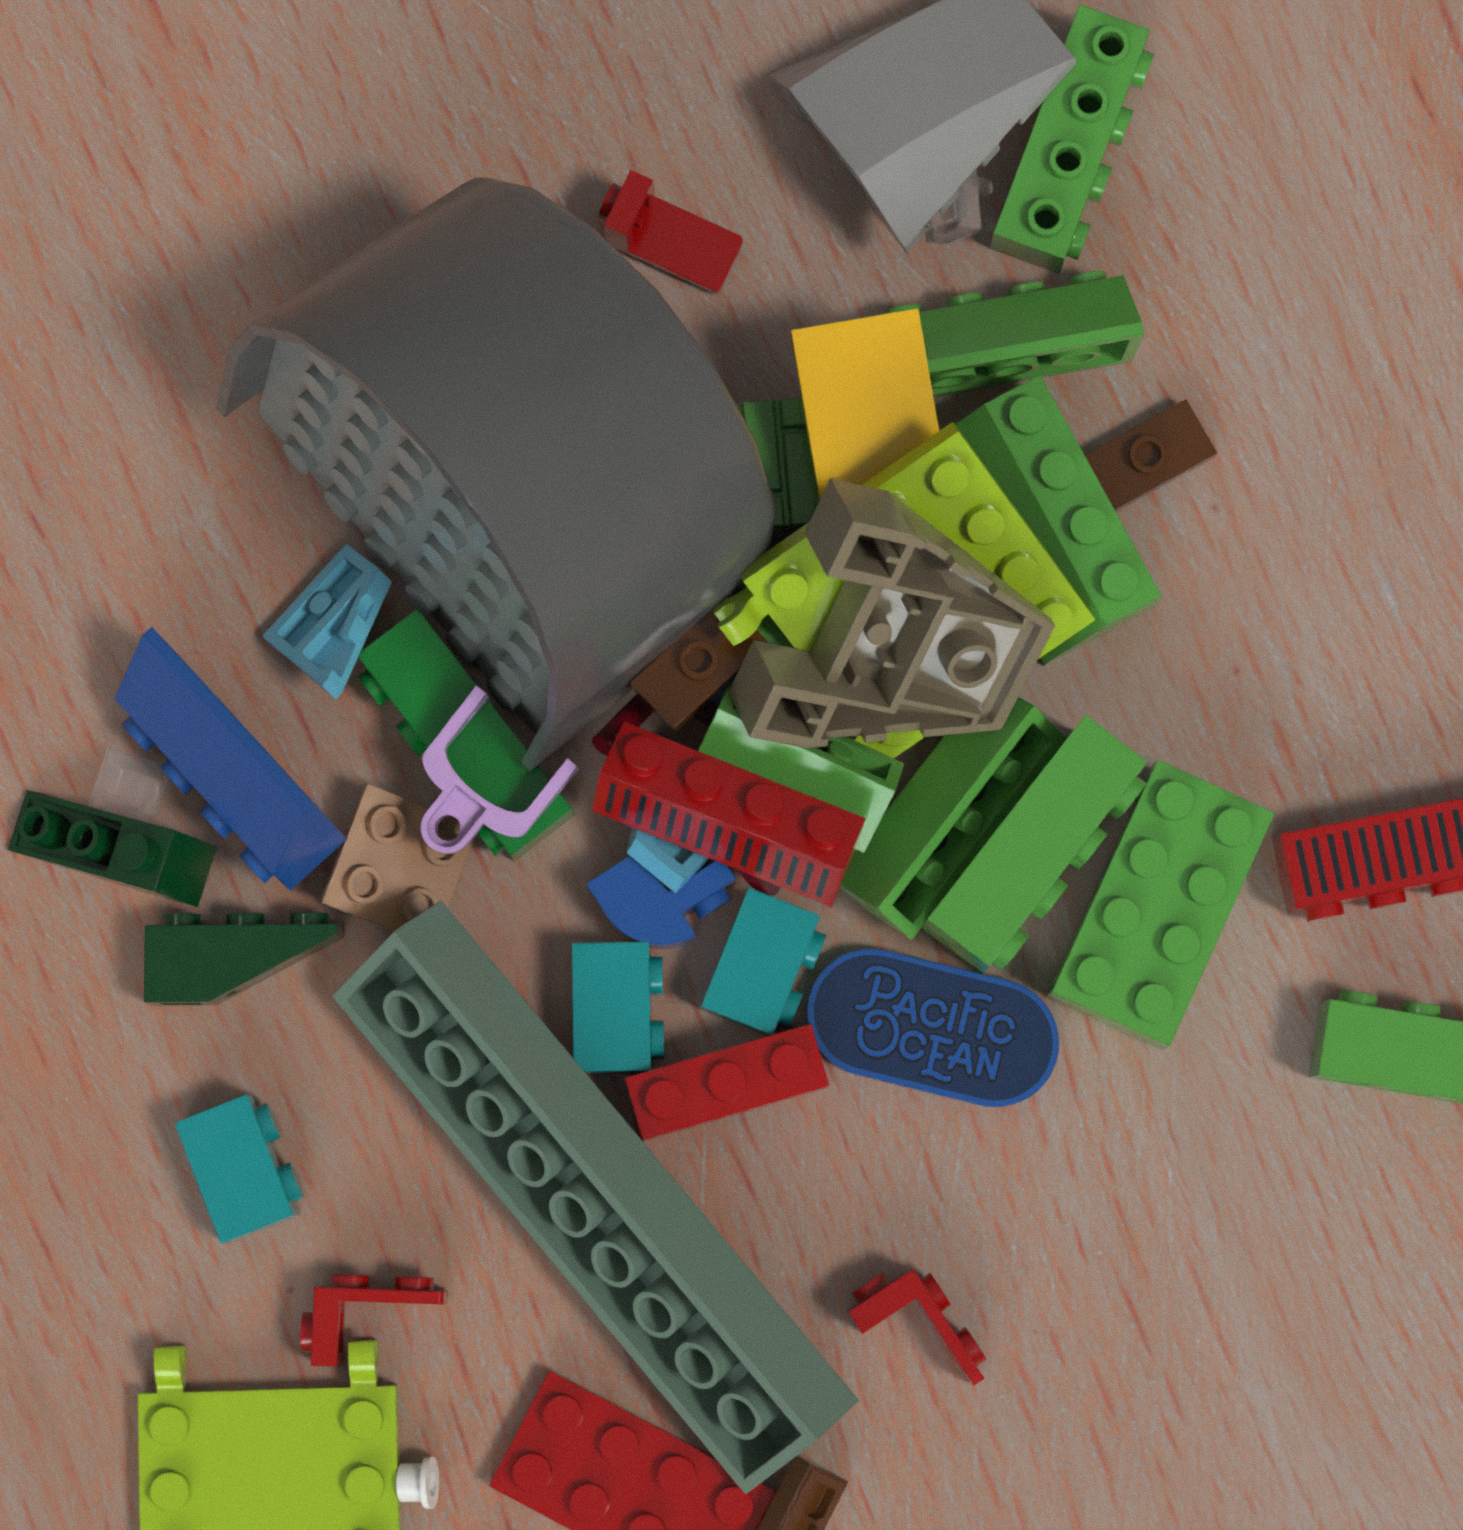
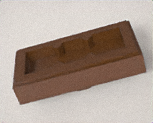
[1085,399,1217,511]
[630,610,768,733]
[757,1456,848,1530]

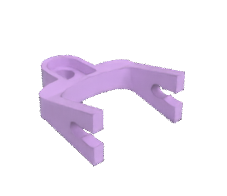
[421,685,579,854]

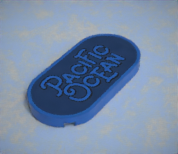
[807,948,1059,1108]

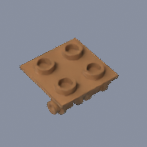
[320,783,476,931]

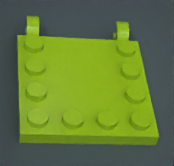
[713,422,1095,758]
[138,1340,401,1530]

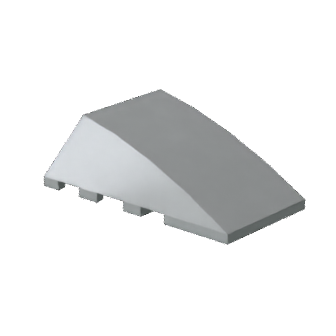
[768,0,1077,254]

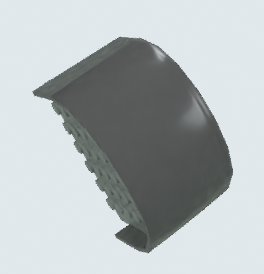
[216,177,776,772]

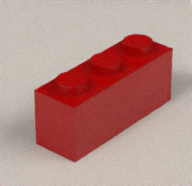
[625,1024,829,1142]

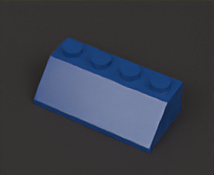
[114,627,347,891]

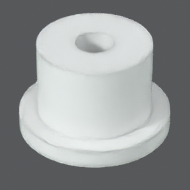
[396,1457,439,1509]

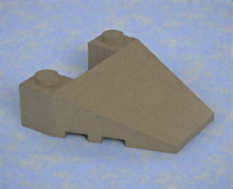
[729,478,1055,748]

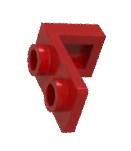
[598,170,743,294]
[847,1268,987,1386]
[300,1274,448,1367]

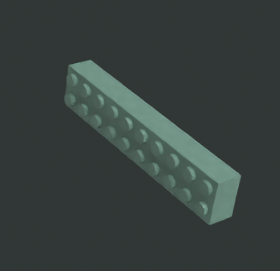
[332,900,859,1495]

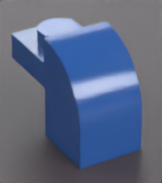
[586,856,736,949]

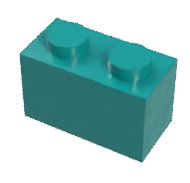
[701,887,826,1036]
[572,942,664,1074]
[175,1094,305,1244]

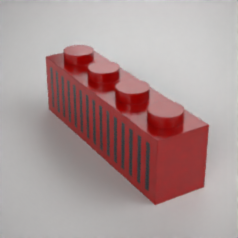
[592,722,866,907]
[1272,798,1463,922]

